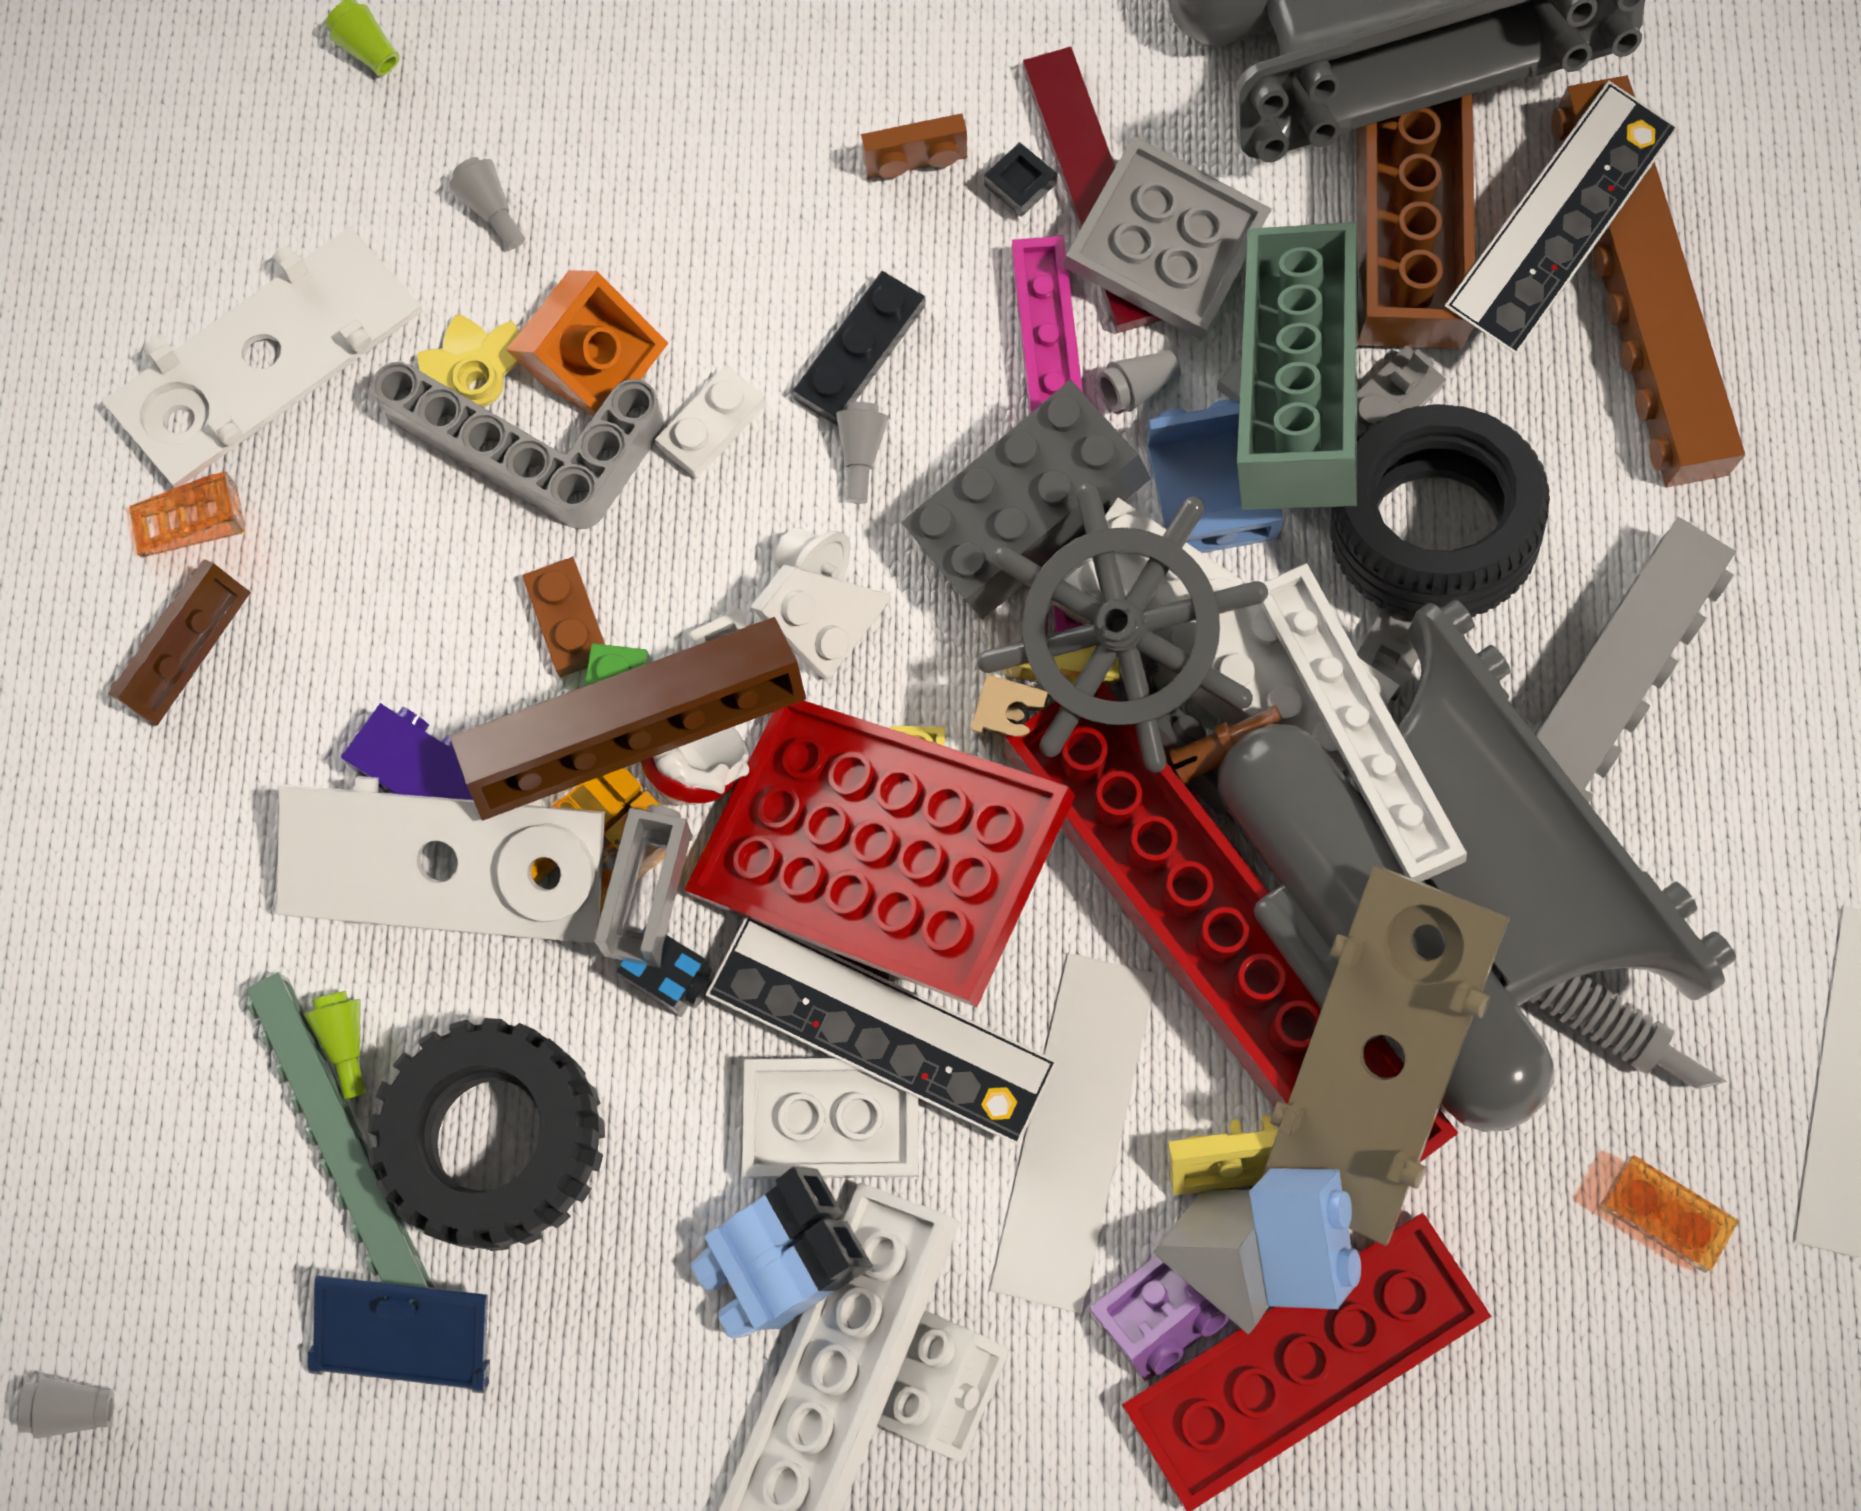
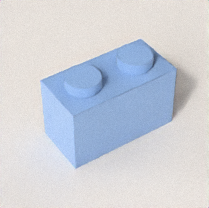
[1249,1168,1361,1309]

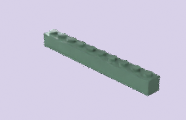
[246,972,434,1307]

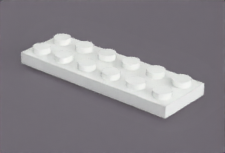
[719,1182,961,1511]

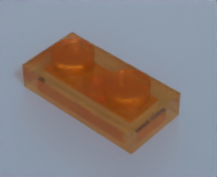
[1599,1155,1740,1273]

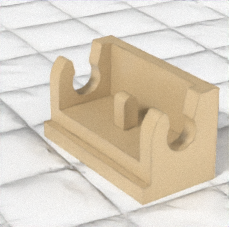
[971,674,1049,737]

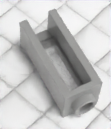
[594,805,693,968]

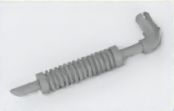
[1528,975,1727,1089]

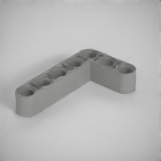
[372,362,664,529]

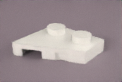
[750,565,892,679]

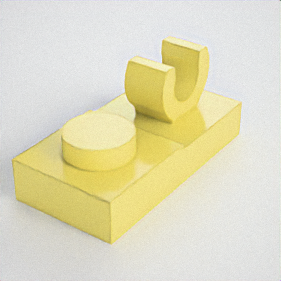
[1168,1115,1278,1196]

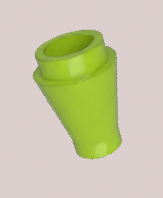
[325,0,400,76]

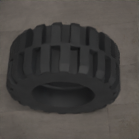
[367,1018,605,1251]

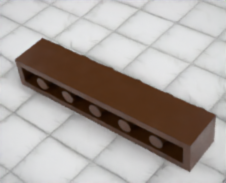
[450,617,806,821]

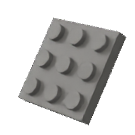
[1062,135,1272,340]

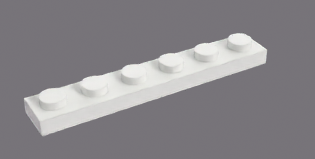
[1260,563,1467,882]

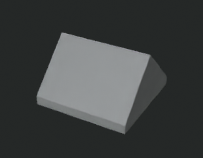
[1153,1189,1269,1334]

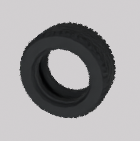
[1330,404,1550,619]

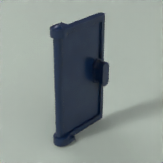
[308,1275,490,1394]

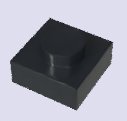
[984,142,1057,217]

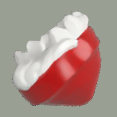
[641,727,749,805]

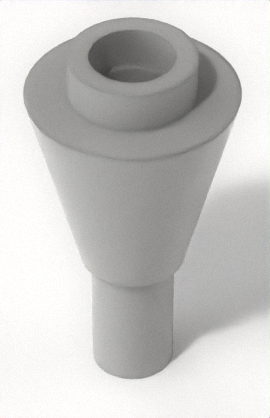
[449,157,525,250]
[836,402,889,504]

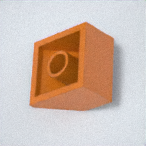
[506,270,669,417]

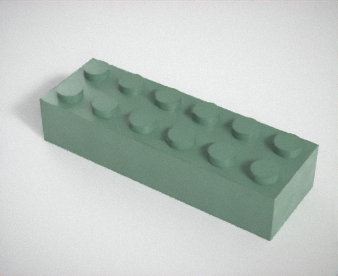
[1237,222,1358,510]

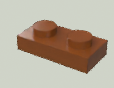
[861,113,967,179]
[522,557,606,678]

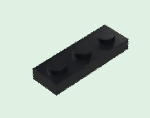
[792,270,926,426]

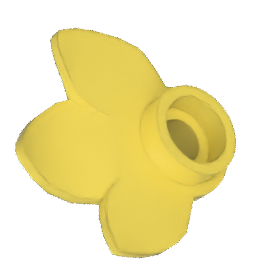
[417,314,519,407]

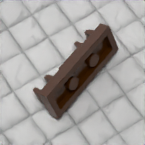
[108,559,251,726]

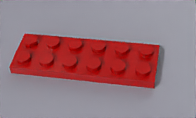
[1121,1212,1492,1511]

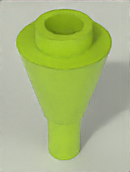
[303,991,367,1100]

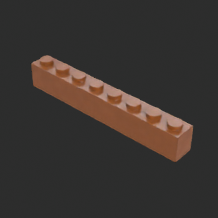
[1552,75,1746,488]

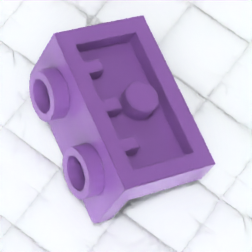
[1089,1256,1229,1381]

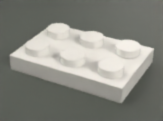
[742,1058,919,1179]

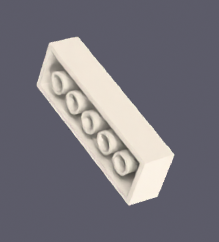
[1052,497,1400,772]

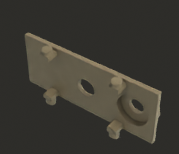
[1261,865,1510,1246]

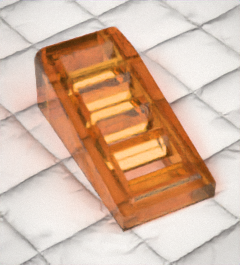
[129,471,246,558]

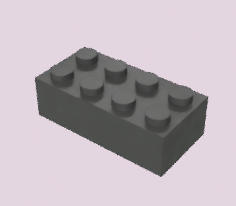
[901,379,1151,620]

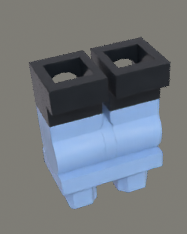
[691,1166,873,1339]

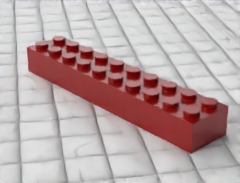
[1004,681,1459,1163]

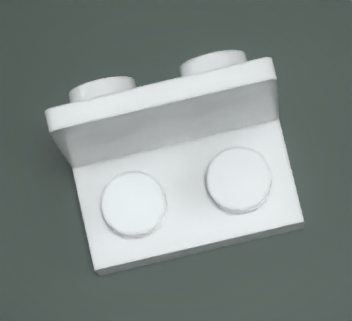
[877,1310,1010,1463]

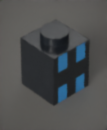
[616,925,712,1017]

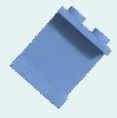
[1145,399,1284,553]

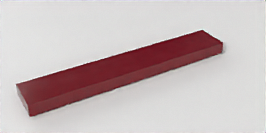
[1023,46,1163,334]

